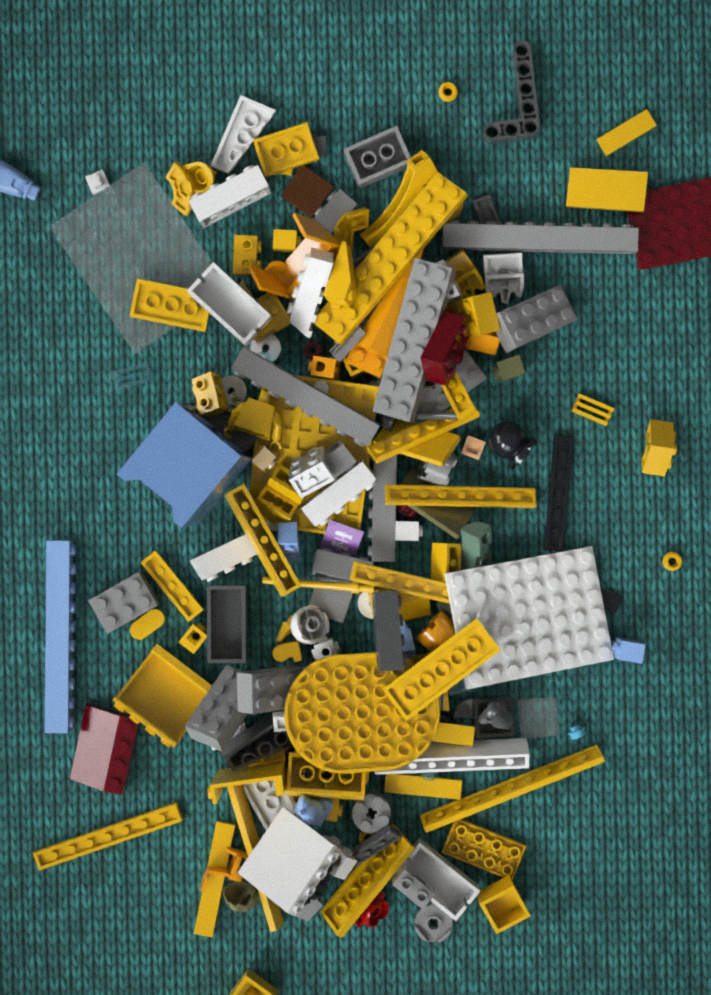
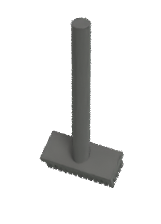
[381,412,458,432]

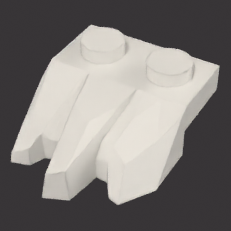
[483,252,524,304]

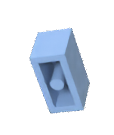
[277,522,301,563]
[611,637,645,664]

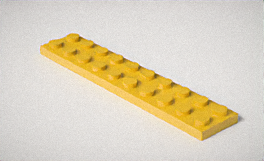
[313,172,468,346]

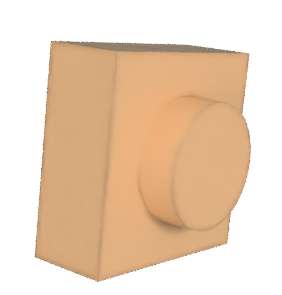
[461,435,486,460]

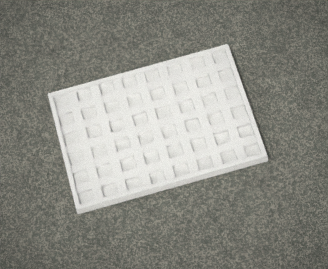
[444,546,614,689]

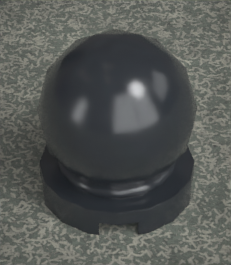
[488,421,538,470]

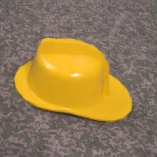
[183,162,217,194]

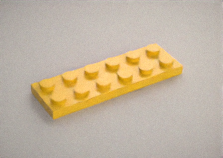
[383,618,501,721]
[320,823,415,938]

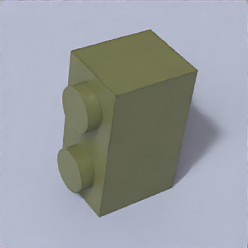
[492,355,525,383]

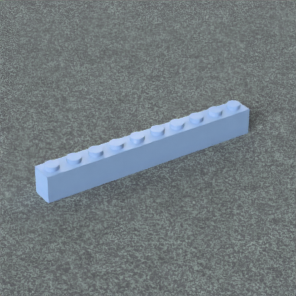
[45,540,76,733]

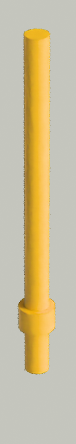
[262,576,376,594]

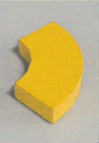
[166,161,194,216]

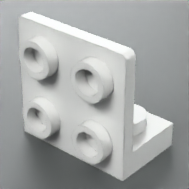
[289,446,335,498]

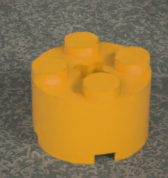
[416,611,455,652]

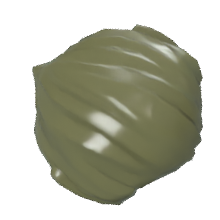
[223,880,259,912]

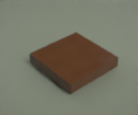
[280,165,334,219]

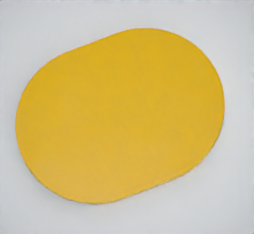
[284,652,440,773]

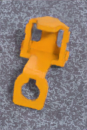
[200,846,248,891]

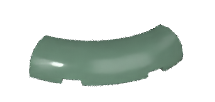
[436,522,492,620]

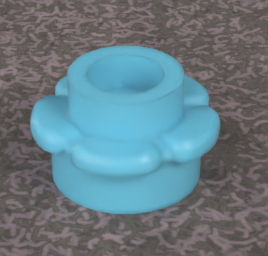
[568,724,586,740]

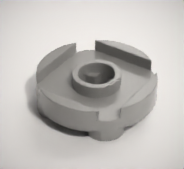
[414,902,453,943]

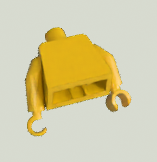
[224,391,282,451]

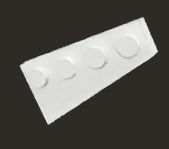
[211,95,276,175]

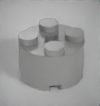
[417,451,458,486]
[352,790,391,833]

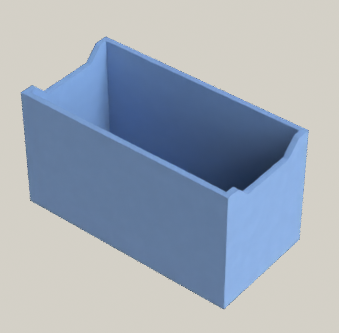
[117,402,253,528]

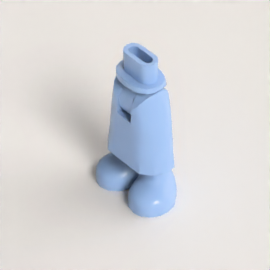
[0,159,41,201]

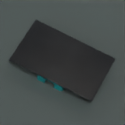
[600,588,623,613]

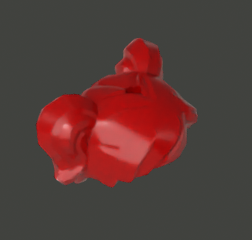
[354,891,389,928]

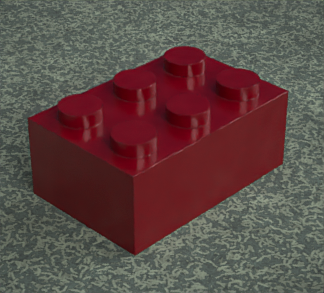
[420,311,471,386]

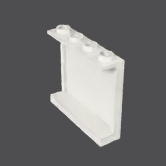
[237,807,341,917]

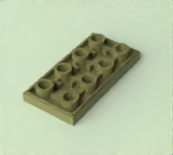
[400,467,475,539]

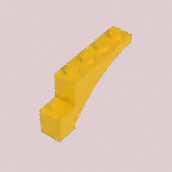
[359,150,438,248]

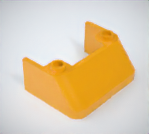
[248,213,341,300]

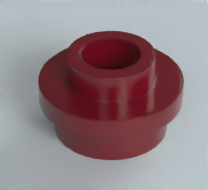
[303,341,322,360]

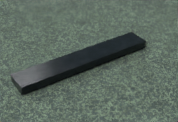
[543,435,574,551]

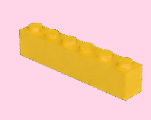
[224,484,301,597]

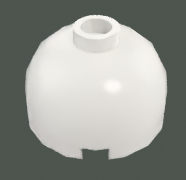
[290,605,329,645]

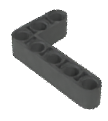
[483,40,540,144]

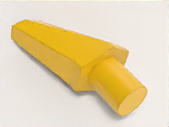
[276,615,292,643]

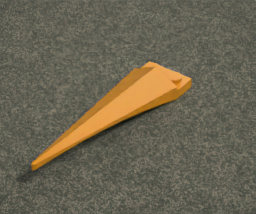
[345,247,425,379]

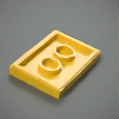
[253,122,320,178]

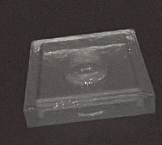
[517,697,559,738]

